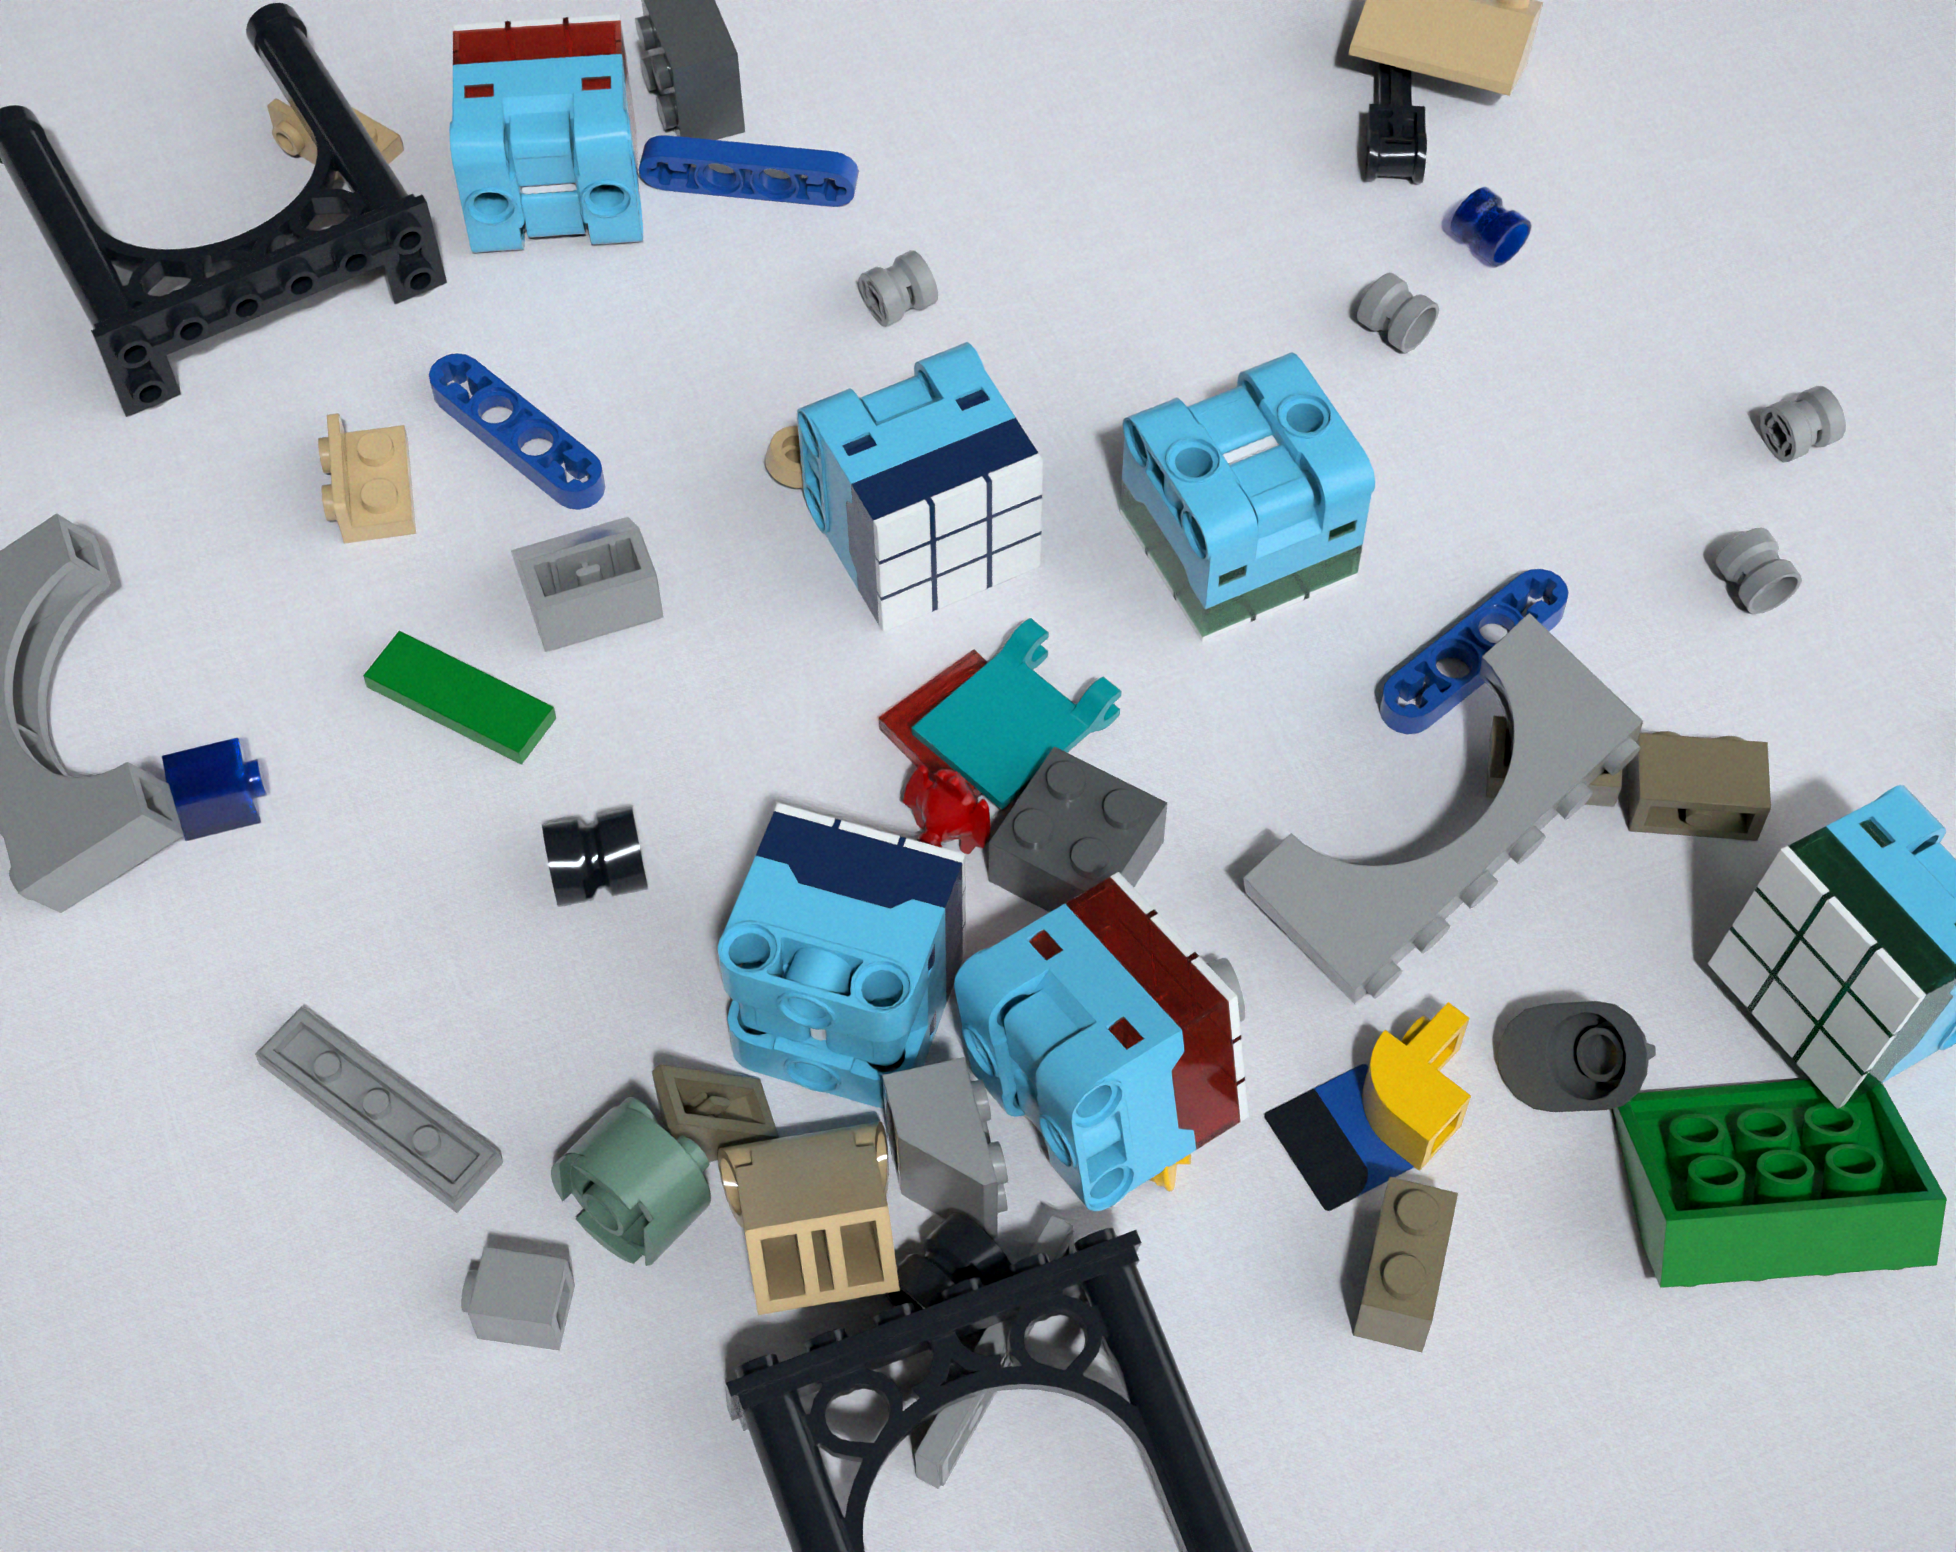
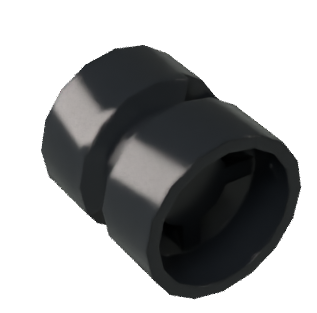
[542,807,648,907]
[885,1213,1012,1312]

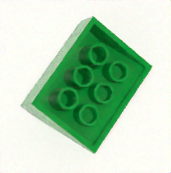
[1612,1074,1947,1288]

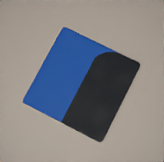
[1264,1064,1415,1212]

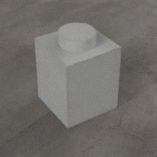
[461,1247,575,1351]

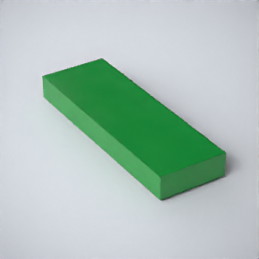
[363,631,556,765]

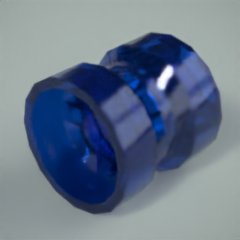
[1450,187,1532,267]

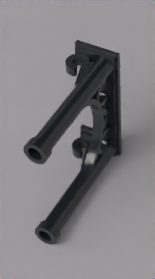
[0,3,447,417]
[726,1228,1253,1552]

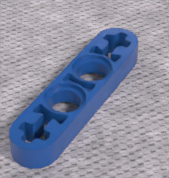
[639,135,859,207]
[429,353,606,510]
[1379,569,1569,735]

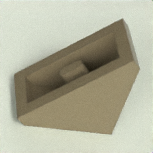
[651,1064,779,1162]

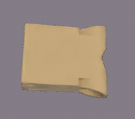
[717,1121,900,1315]

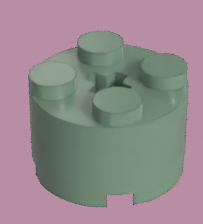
[551,1097,711,1266]

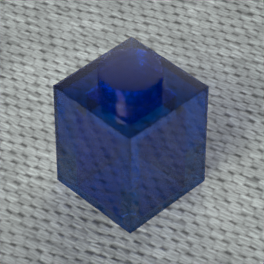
[162,737,268,841]

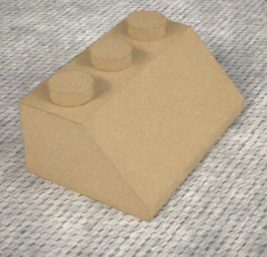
[1348,0,1543,96]

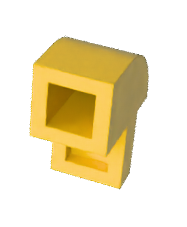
[1362,1002,1471,1171]

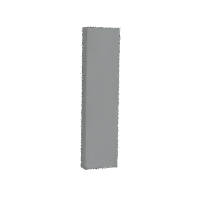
[255,1007,503,1213]
[915,1215,1075,1489]

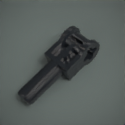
[1365,63,1427,183]

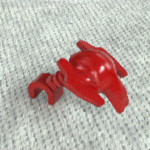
[903,765,991,854]

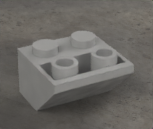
[511,517,664,652]
[882,1057,1008,1239]

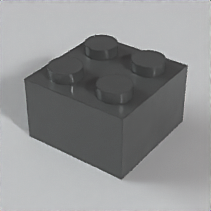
[635,0,745,140]
[989,746,1167,939]

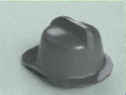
[1498,1001,1656,1112]

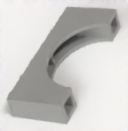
[0,513,184,913]
[1243,613,1643,1004]

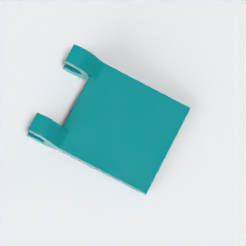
[912,618,1122,810]

